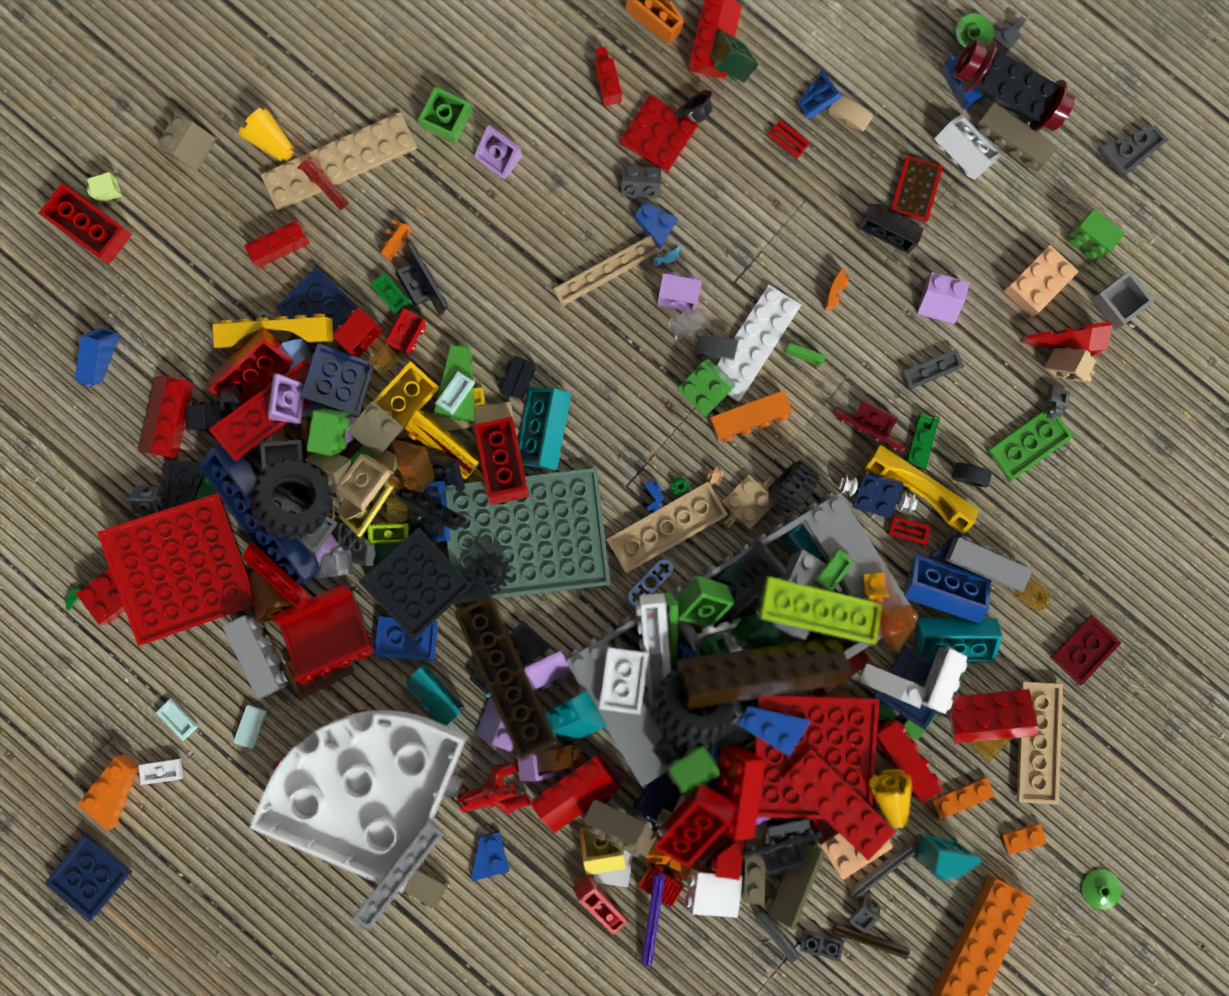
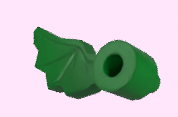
[65,582,88,611]

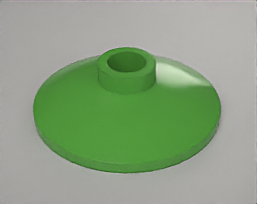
[955,13,994,49]
[1081,869,1122,910]

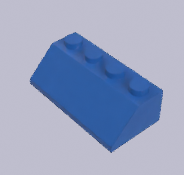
[904,554,991,623]

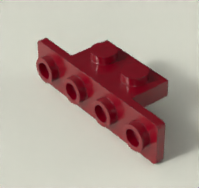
[834,399,905,451]

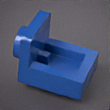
[644,480,664,512]

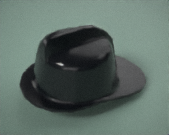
[673,90,713,123]

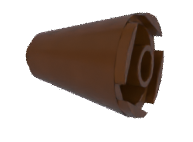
[249,569,293,623]

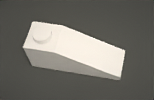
[859,663,927,708]

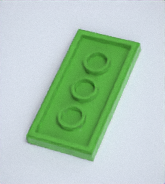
[986,405,1074,482]

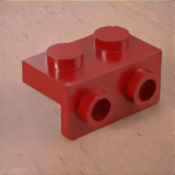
[384,308,427,354]

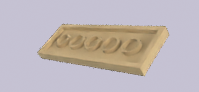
[606,481,728,573]
[1017,681,1063,805]

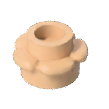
[707,467,723,486]

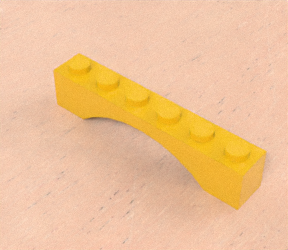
[212,314,334,349]
[864,445,979,535]

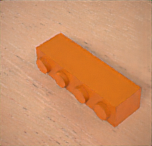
[709,390,792,443]

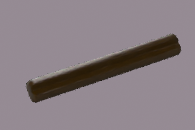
[832,922,910,959]

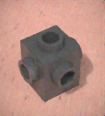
[129,485,163,514]

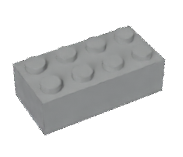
[761,550,825,642]
[222,615,289,699]

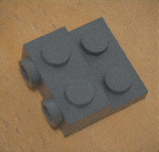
[766,818,810,844]

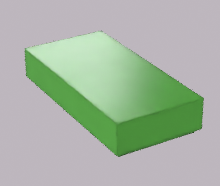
[785,343,826,366]
[814,549,854,592]

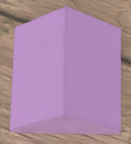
[474,125,522,179]
[268,374,304,423]

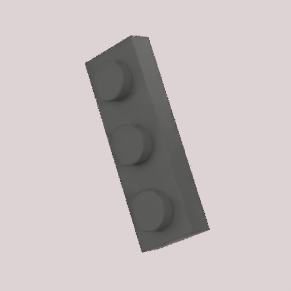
[902,349,964,390]

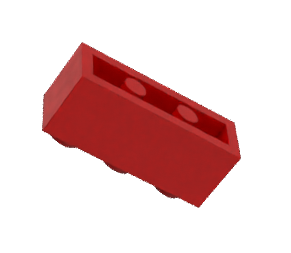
[244,220,310,268]

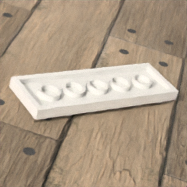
[717,285,801,403]

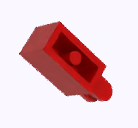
[594,47,622,107]

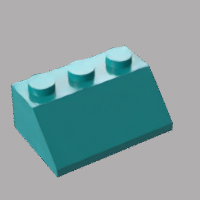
[405,665,465,726]
[545,691,606,743]

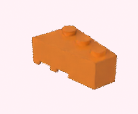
[625,0,684,46]
[77,754,139,830]

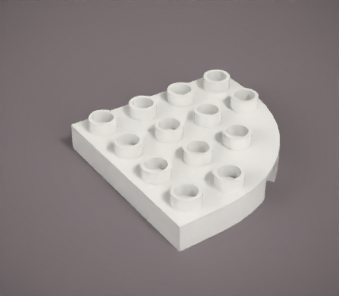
[250,710,468,893]

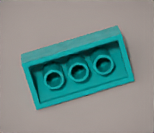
[518,387,571,470]
[915,618,1003,663]
[915,833,982,881]

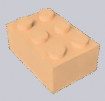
[1003,245,1079,318]
[817,831,893,880]

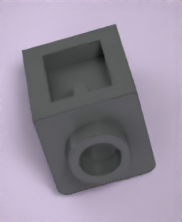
[849,896,881,933]

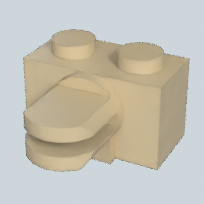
[1044,347,1096,383]

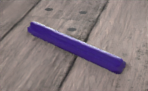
[641,872,665,966]

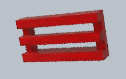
[768,119,810,159]
[887,515,931,545]

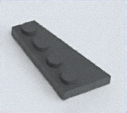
[272,486,338,556]

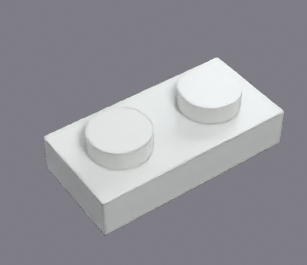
[139,758,183,785]

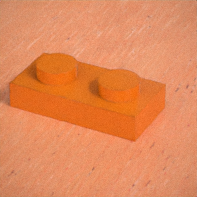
[1001,823,1047,855]

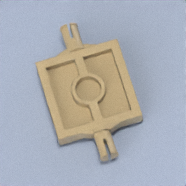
[721,475,776,530]

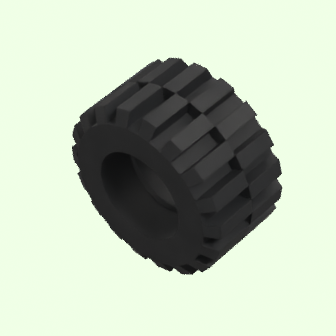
[768,460,819,513]

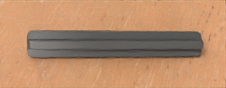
[849,843,917,899]

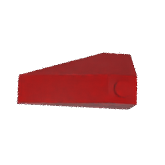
[1020,322,1112,357]

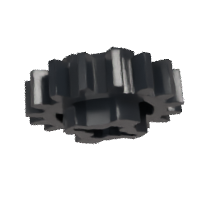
[468,551,511,594]

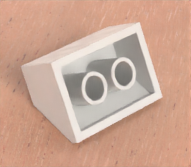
[935,114,1002,180]
[922,647,967,714]

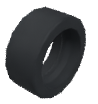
[951,462,992,488]

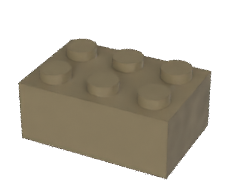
[583,799,656,857]

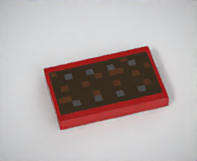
[890,156,943,222]

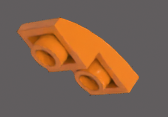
[824,269,849,311]

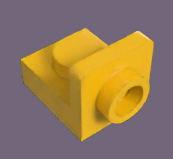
[862,573,889,603]

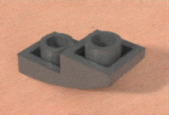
[697,336,739,361]
[800,930,845,962]

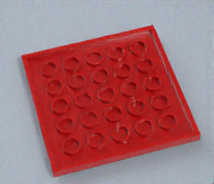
[97,493,253,647]
[754,694,879,819]

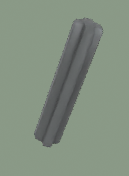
[755,910,800,962]

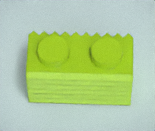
[368,522,412,544]

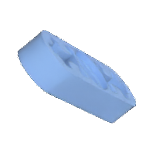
[628,560,673,606]

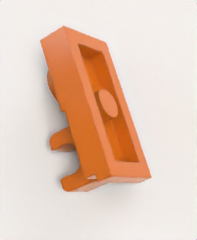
[381,220,411,262]

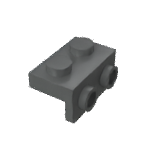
[621,166,661,198]

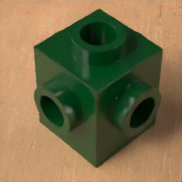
[694,634,731,657]

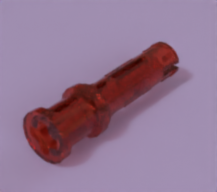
[297,156,349,211]

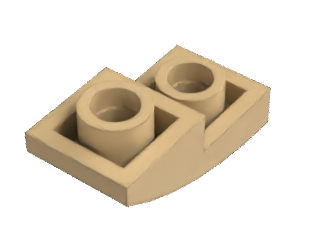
[828,96,873,132]

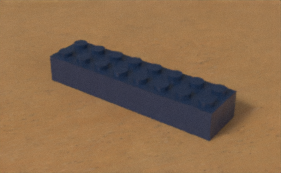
[198,444,322,587]

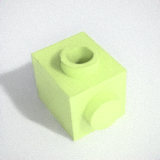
[87,172,122,203]

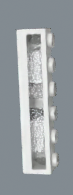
[636,593,671,711]

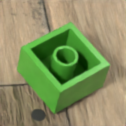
[418,86,473,145]
[1066,209,1125,261]
[677,359,736,417]
[307,408,350,456]
[675,575,734,627]
[668,746,720,797]

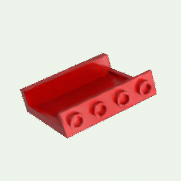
[273,583,375,684]

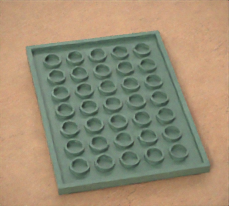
[445,468,611,603]

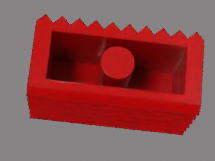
[637,863,684,908]

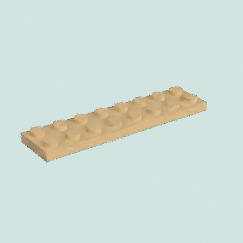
[260,112,417,211]

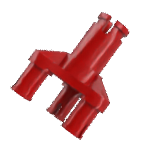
[457,760,530,814]

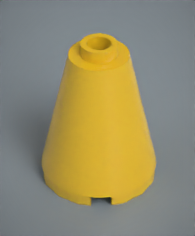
[238,106,294,161]
[870,769,912,828]

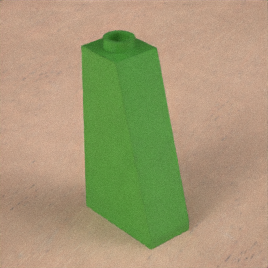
[434,344,476,424]

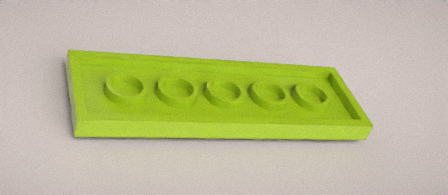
[759,577,883,645]

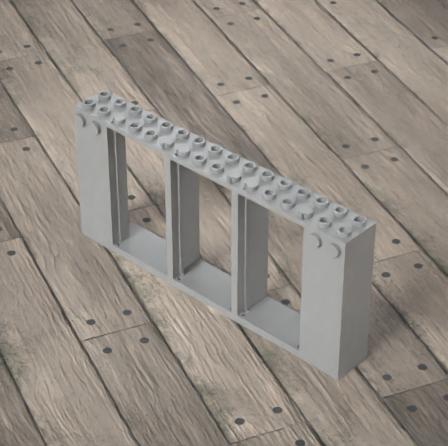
[566,492,917,787]

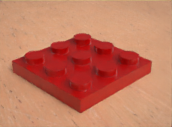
[619,94,699,174]

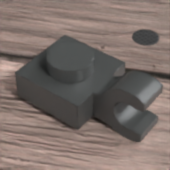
[993,15,1027,52]
[1047,384,1070,421]

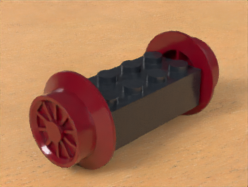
[953,39,1075,131]

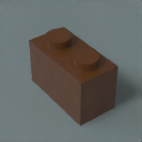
[536,743,584,772]

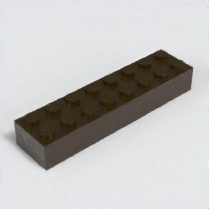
[454,596,560,761]
[678,636,851,709]

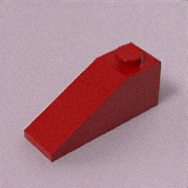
[572,875,628,935]

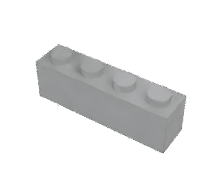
[945,536,1033,592]

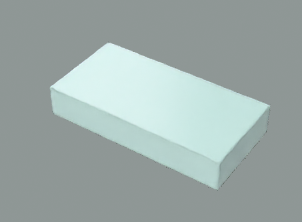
[436,371,475,415]
[155,698,199,741]
[233,704,267,749]

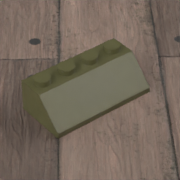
[765,842,825,930]

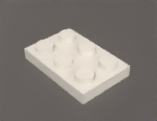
[600,647,649,715]

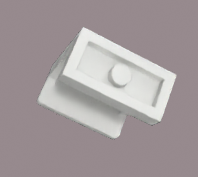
[685,868,743,918]

